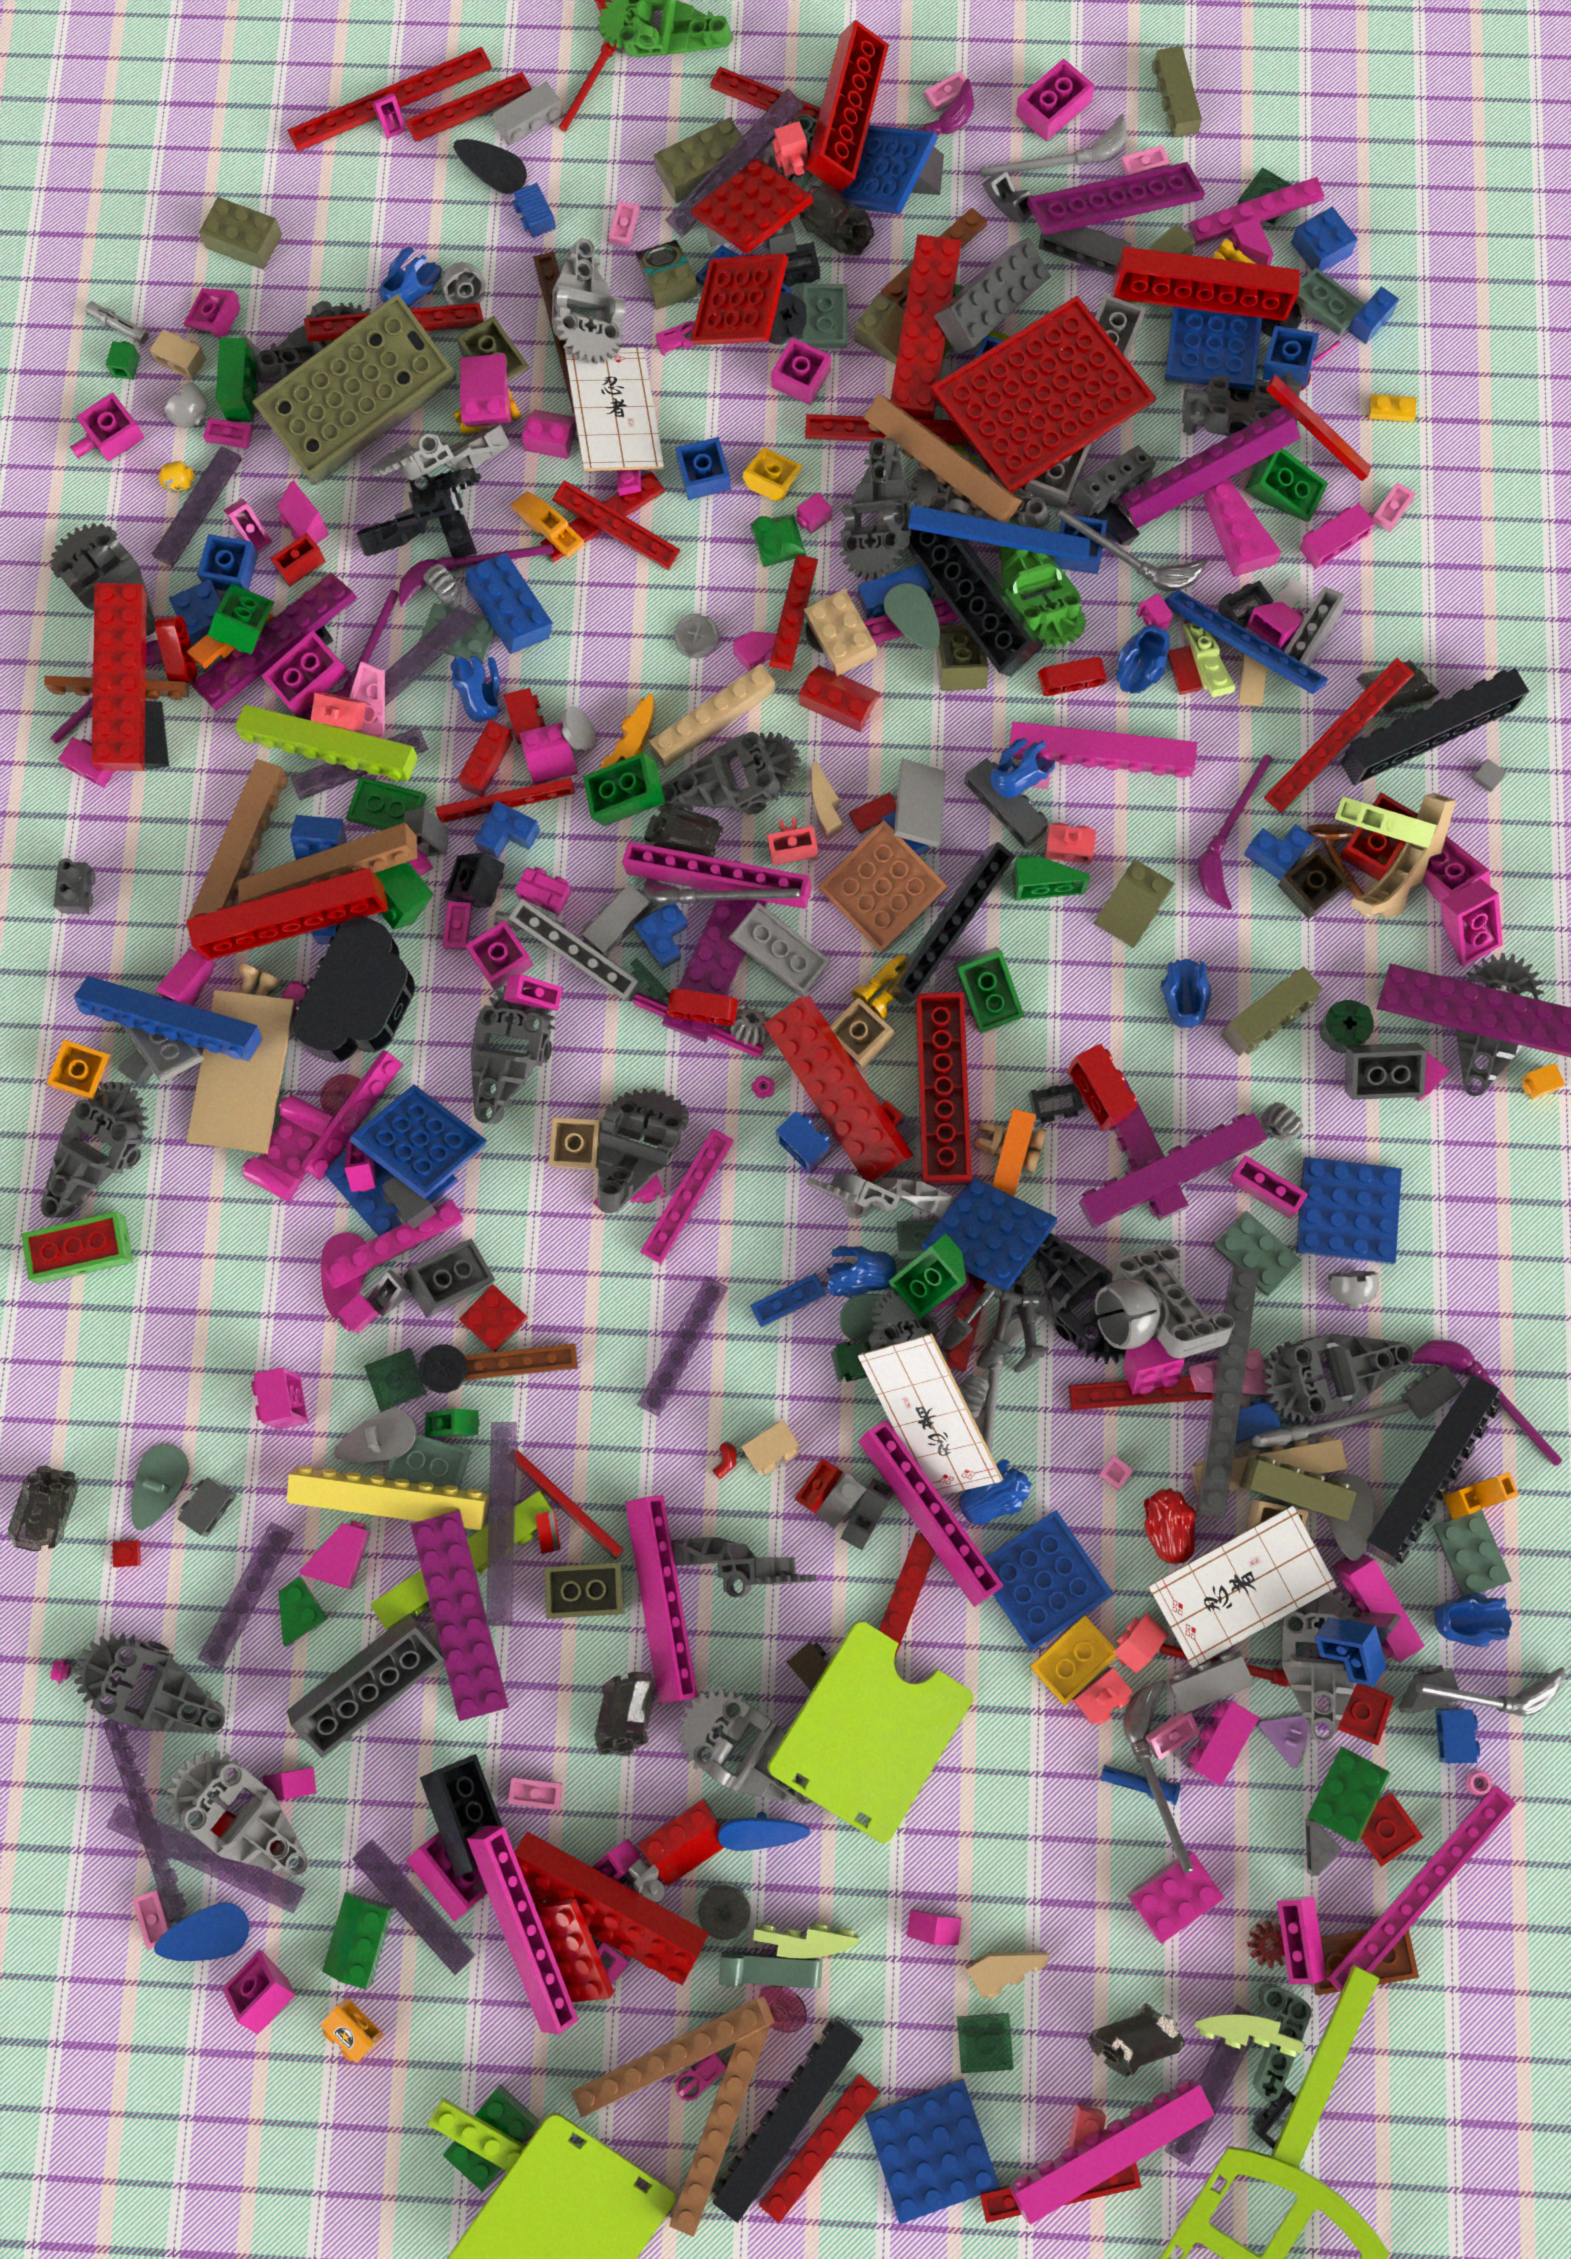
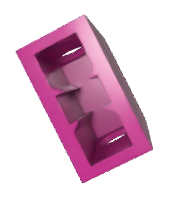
[1246,602,1304,650]

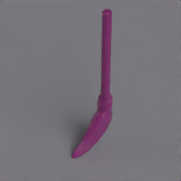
[912,79,974,136]
[399,544,554,607]
[295,590,399,723]
[50,640,196,744]
[1198,754,1272,910]
[1411,1340,1562,1466]

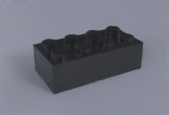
[420,1754,503,1877]

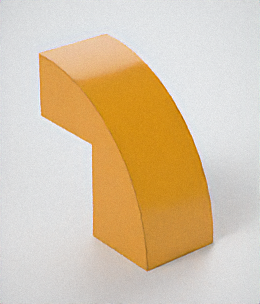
[1444,1472,1519,1520]

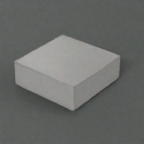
[1472,759,1507,792]

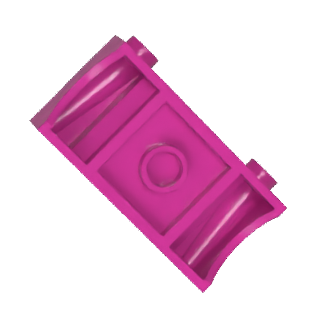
[242,1095,334,1203]

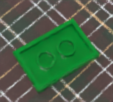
[346,776,427,830]

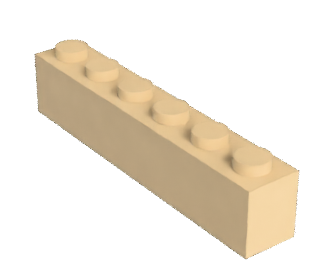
[649,663,775,769]
[1190,1436,1348,1496]

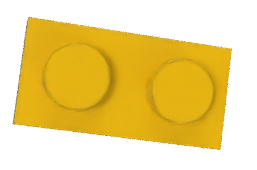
[1369,394,1416,422]

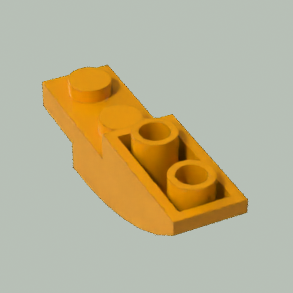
[510,491,585,558]
[600,693,655,769]

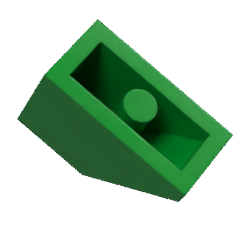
[425,1409,480,1437]

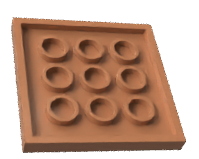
[817,820,949,953]

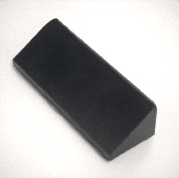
[1094,503,1140,546]
[145,701,169,770]

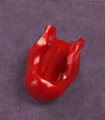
[1143,1488,1196,1564]

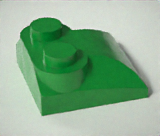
[750,514,806,567]

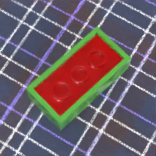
[21,1211,133,1285]

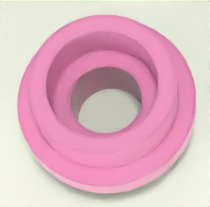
[1465,1769,1492,1796]

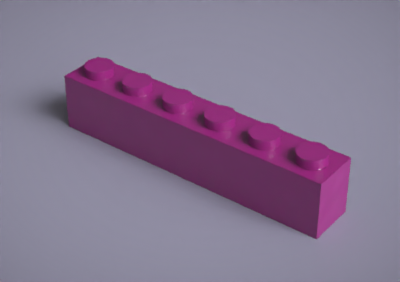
[1109,1076,1189,1221]

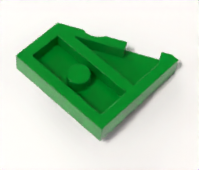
[278,1577,328,1647]

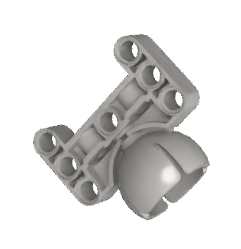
[1095,1245,1235,1359]

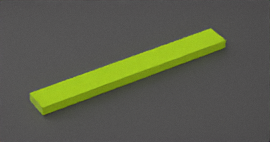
[1271,1964,1380,2168]

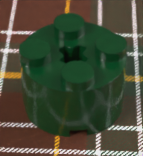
[1319,1000,1374,1053]
[831,1337,871,1382]

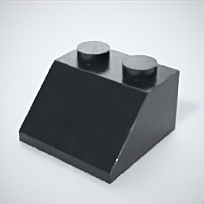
[443,852,505,908]

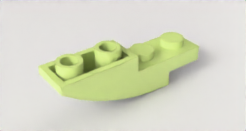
[1182,623,1235,698]
[1335,796,1437,848]
[753,1922,859,1958]
[1194,2014,1305,2057]

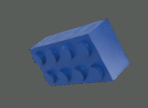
[465,553,553,654]

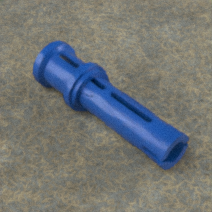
[1100,1764,1181,1806]

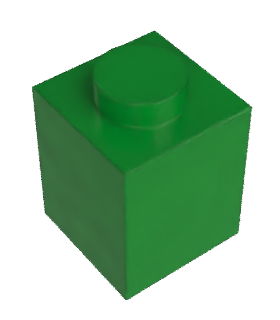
[106,341,140,380]

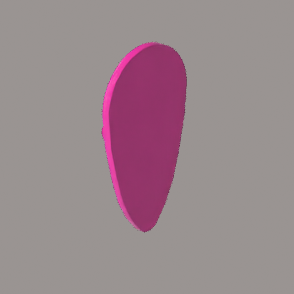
[321,1233,367,1319]

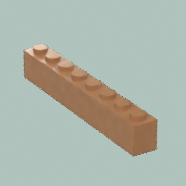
[863,394,1022,523]
[185,759,288,928]
[238,823,418,903]
[571,1997,775,2118]
[669,2025,771,2237]

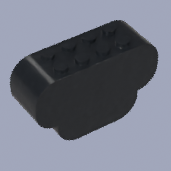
[293,917,415,1063]

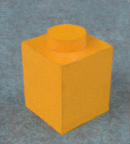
[1522,1063,1565,1100]

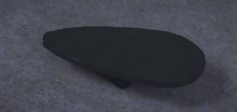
[453,139,527,194]

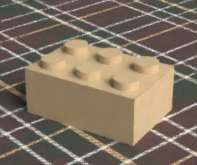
[804,589,878,676]

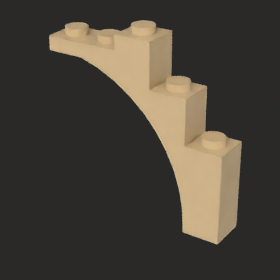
[1350,793,1456,918]

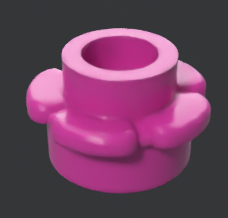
[752,1075,775,1099]
[51,1659,71,1684]

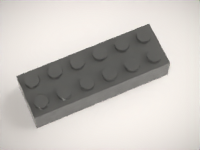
[934,237,1051,354]
[287,1613,445,1758]

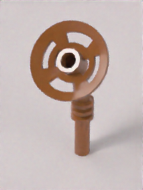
[1306,824,1365,897]

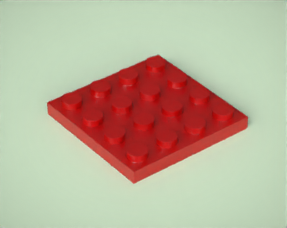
[691,158,813,254]
[691,253,788,345]

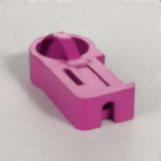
[656,321,696,356]
[676,2052,726,2101]

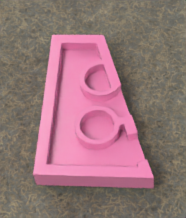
[349,661,385,739]
[1188,1349,1271,1397]

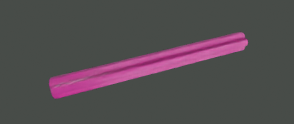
[633,992,764,1058]

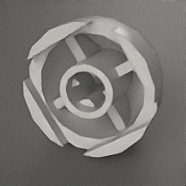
[441,262,486,305]
[163,382,207,428]
[1328,1271,1379,1309]

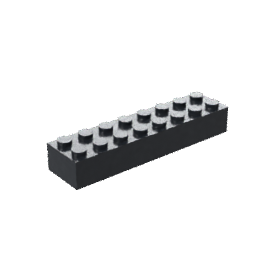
[907,504,1044,677]
[1340,668,1529,786]
[1367,1374,1502,1568]

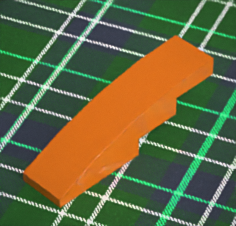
[187,613,275,669]
[992,1109,1036,1196]

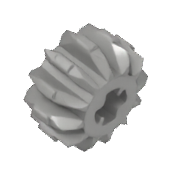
[423,564,461,604]
[731,1006,770,1046]
[1261,1102,1304,1143]
[960,1375,989,1419]

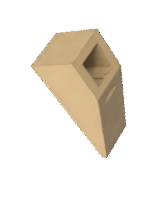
[965,1951,1050,1999]

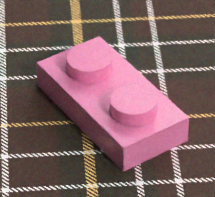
[924,71,972,112]
[1121,145,1170,175]
[608,201,640,247]
[1372,482,1416,532]
[1145,1711,1200,1760]
[508,1777,563,1810]
[132,1889,171,1950]

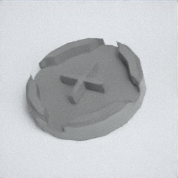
[674,614,719,659]
[559,707,596,752]

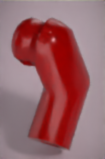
[712,1442,737,1479]

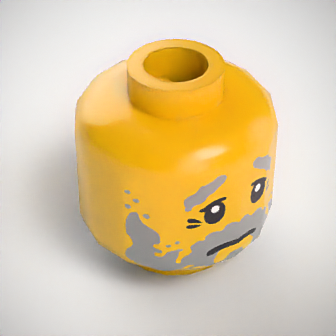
[158,461,194,493]

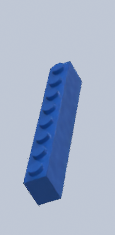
[74,976,262,1061]

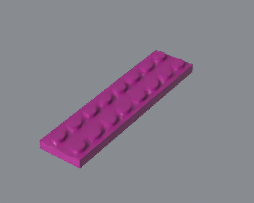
[1027,162,1205,236]
[191,573,357,711]
[662,861,768,1043]
[1377,963,1571,1058]
[410,1510,509,1721]

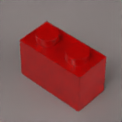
[270,533,326,587]
[504,688,546,745]

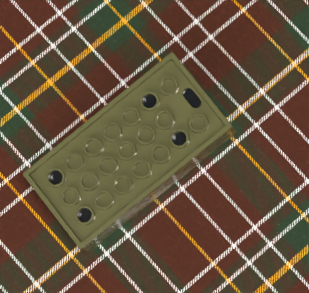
[252,294,457,486]

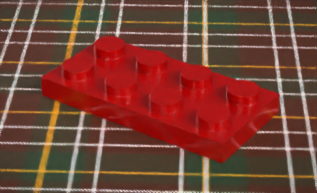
[535,1898,615,2002]

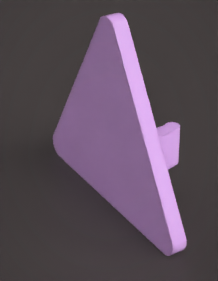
[1258,1715,1309,1769]

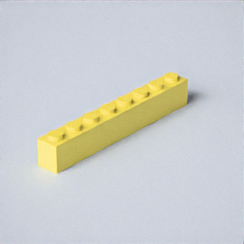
[287,1465,489,1530]

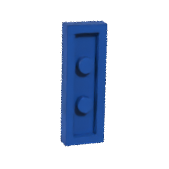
[750,1273,826,1328]

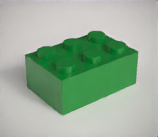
[216,338,259,422]
[583,752,665,826]
[1307,1746,1391,1845]
[443,2084,539,2192]

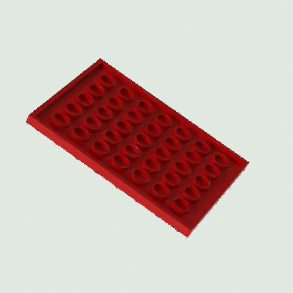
[930,295,1156,492]

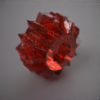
[1247,1921,1285,1969]

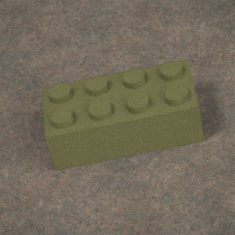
[654,117,751,203]
[1221,966,1322,1056]
[1239,1455,1357,1522]

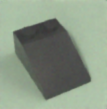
[403,1238,495,1319]

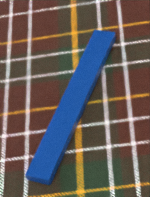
[908,505,1090,562]
[1164,590,1328,694]

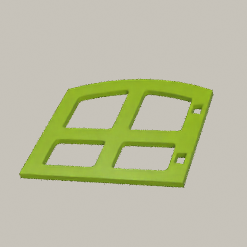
[1159,2146,1389,2259]

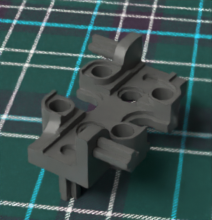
[1182,372,1302,435]

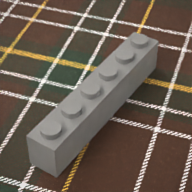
[509,899,641,1001]

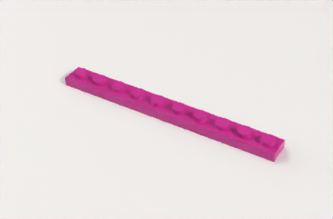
[1327,1785,1516,1993]

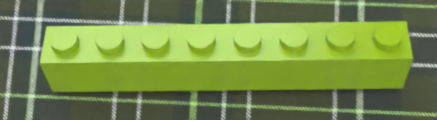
[234,704,418,781]
[370,1491,558,1630]

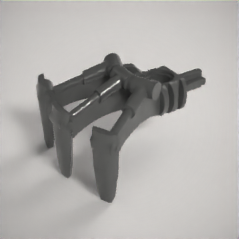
[942,1269,1048,1373]

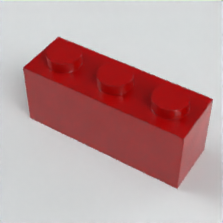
[458,720,513,797]

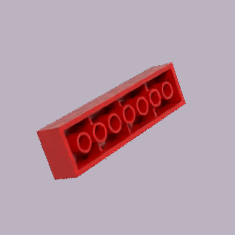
[805,20,889,193]
[890,234,962,419]
[1112,246,1300,321]
[91,583,147,771]
[186,868,389,961]
[915,992,972,1186]
[763,996,914,1183]
[514,1831,709,1986]

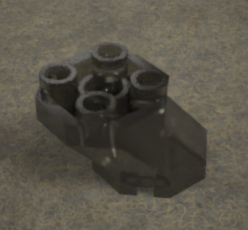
[800,186,874,255]
[1356,659,1440,715]
[644,803,723,857]
[7,1466,78,1552]
[594,1671,656,1757]
[1087,2003,1185,2077]

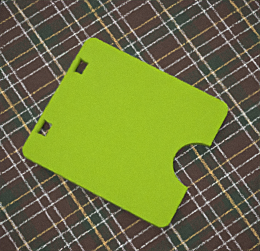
[768,1620,973,1843]
[446,2112,675,2259]

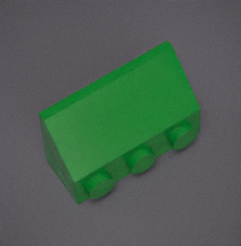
[374,862,434,930]
[888,1233,966,1319]
[322,1892,394,1989]

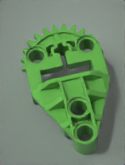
[598,0,733,57]
[998,522,1086,648]

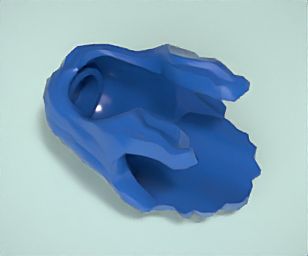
[379,246,442,308]
[1116,625,1170,694]
[450,656,500,722]
[990,738,1055,798]
[1160,959,1211,1028]
[826,1246,897,1298]
[959,1459,1032,1525]
[1434,1592,1512,1647]

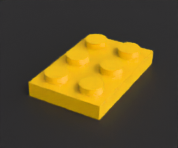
[1029,1615,1117,1706]

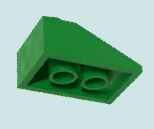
[1245,448,1328,522]
[207,583,275,654]
[1012,854,1090,901]
[953,947,1025,1033]

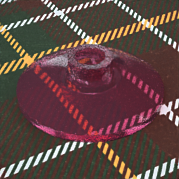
[320,1074,361,1118]
[758,1986,807,2033]

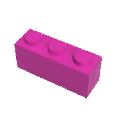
[1300,503,1375,569]
[1228,1155,1308,1219]
[1277,1896,1327,1984]

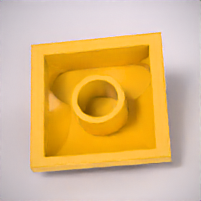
[742,447,803,501]

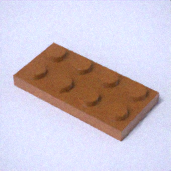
[1312,1928,1419,1996]

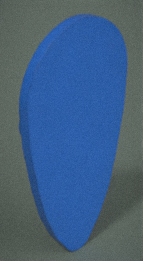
[718,1812,810,1851]
[154,1903,249,1961]

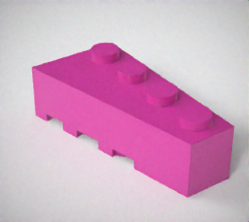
[1203,479,1281,577]
[1331,1554,1425,1663]

